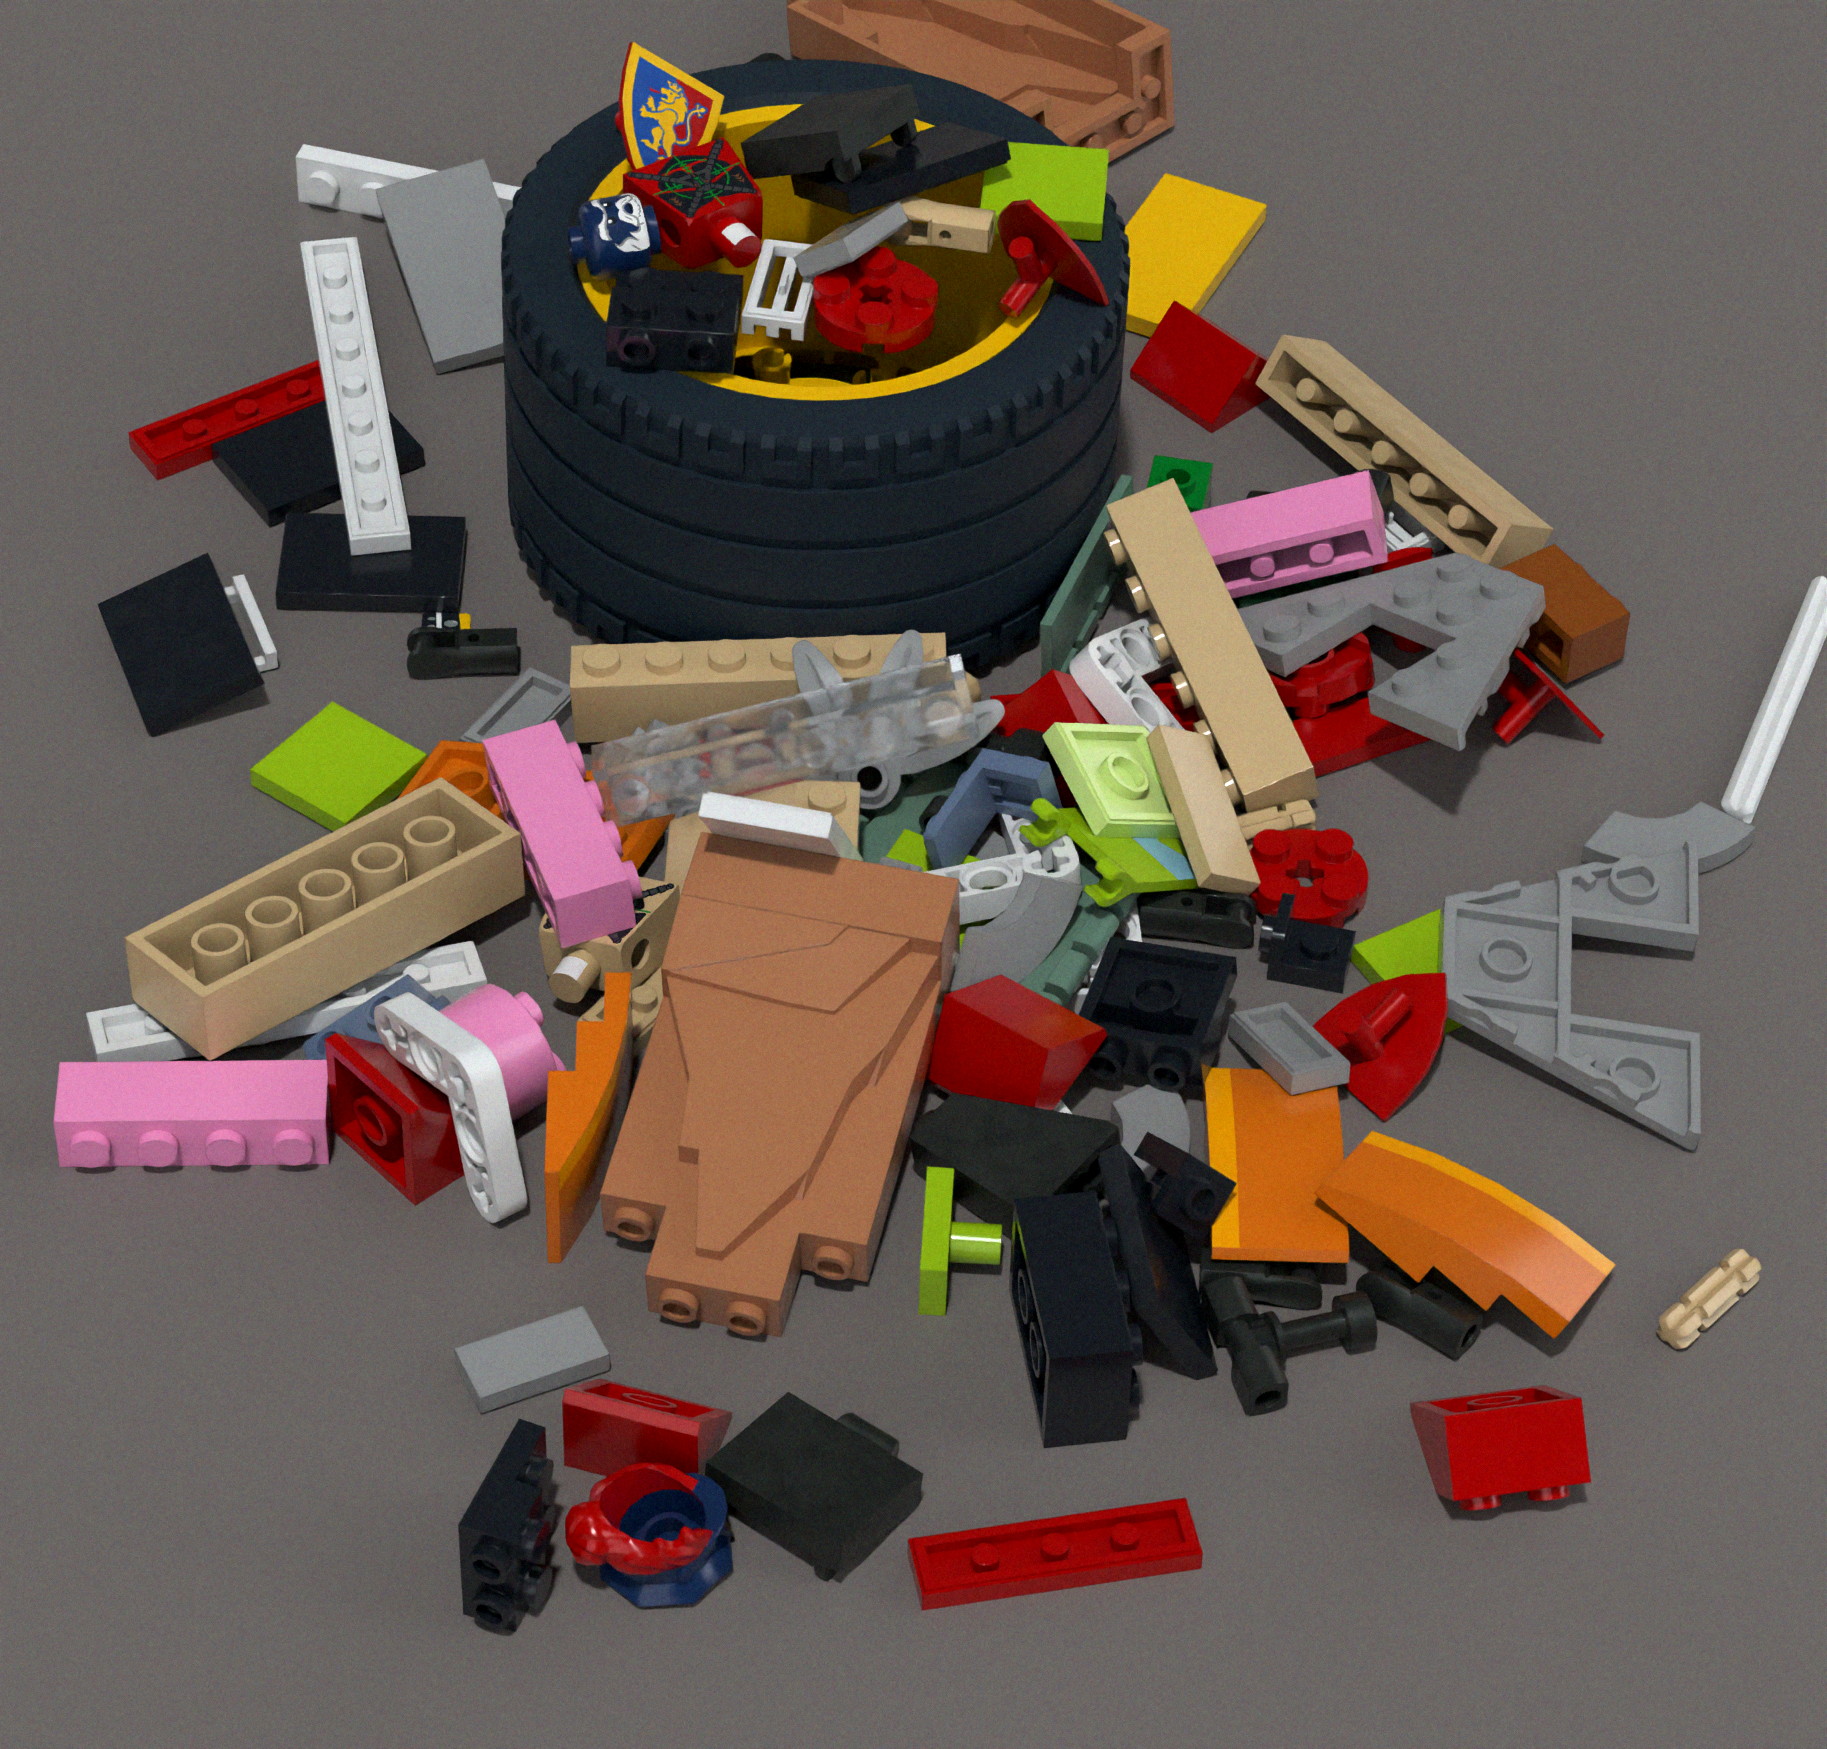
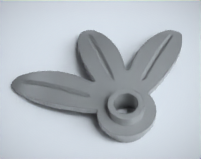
[792,630,1005,809]

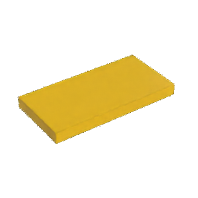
[1125,173,1267,337]

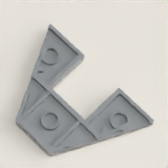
[1237,552,1546,751]
[1438,839,1701,1150]

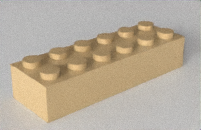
[124,777,525,1061]

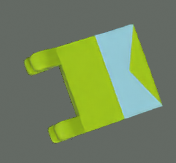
[1018,798,1202,907]

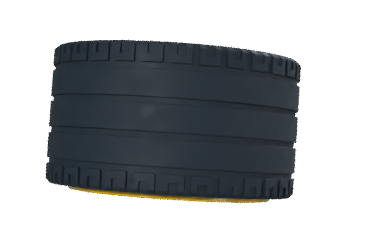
[501,59,1130,673]

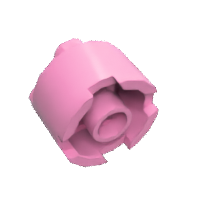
[439,983,566,1122]

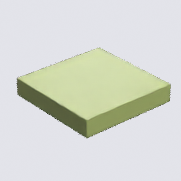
[1042,722,1181,839]

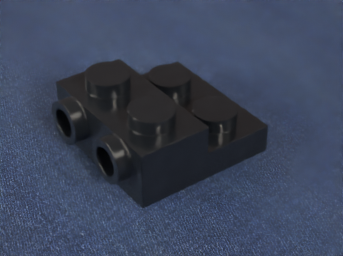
[606,267,743,374]
[1078,937,1238,1091]
[458,1419,555,1632]

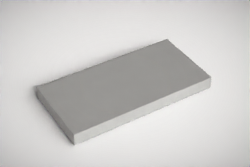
[375,159,505,374]

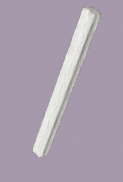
[1720,575,1827,824]

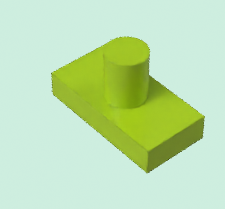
[918,1167,1002,1316]

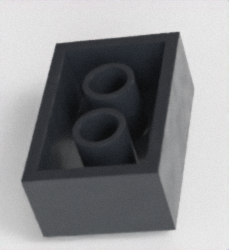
[1009,1191,1143,1448]

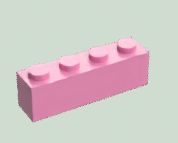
[1191,470,1388,598]
[482,720,642,948]
[53,1060,331,1168]

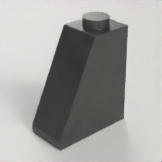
[908,1092,1121,1238]

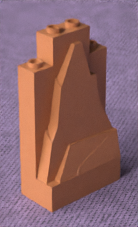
[786,0,1175,163]
[600,832,960,1337]

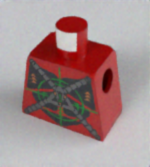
[623,137,763,269]

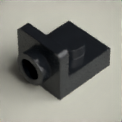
[1258,893,1356,994]
[1134,1132,1237,1240]

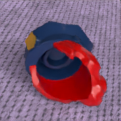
[565,1462,734,1607]

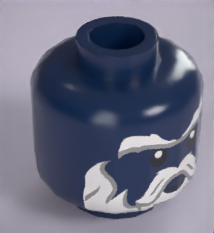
[566,193,662,281]

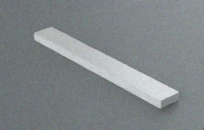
[300,237,411,556]

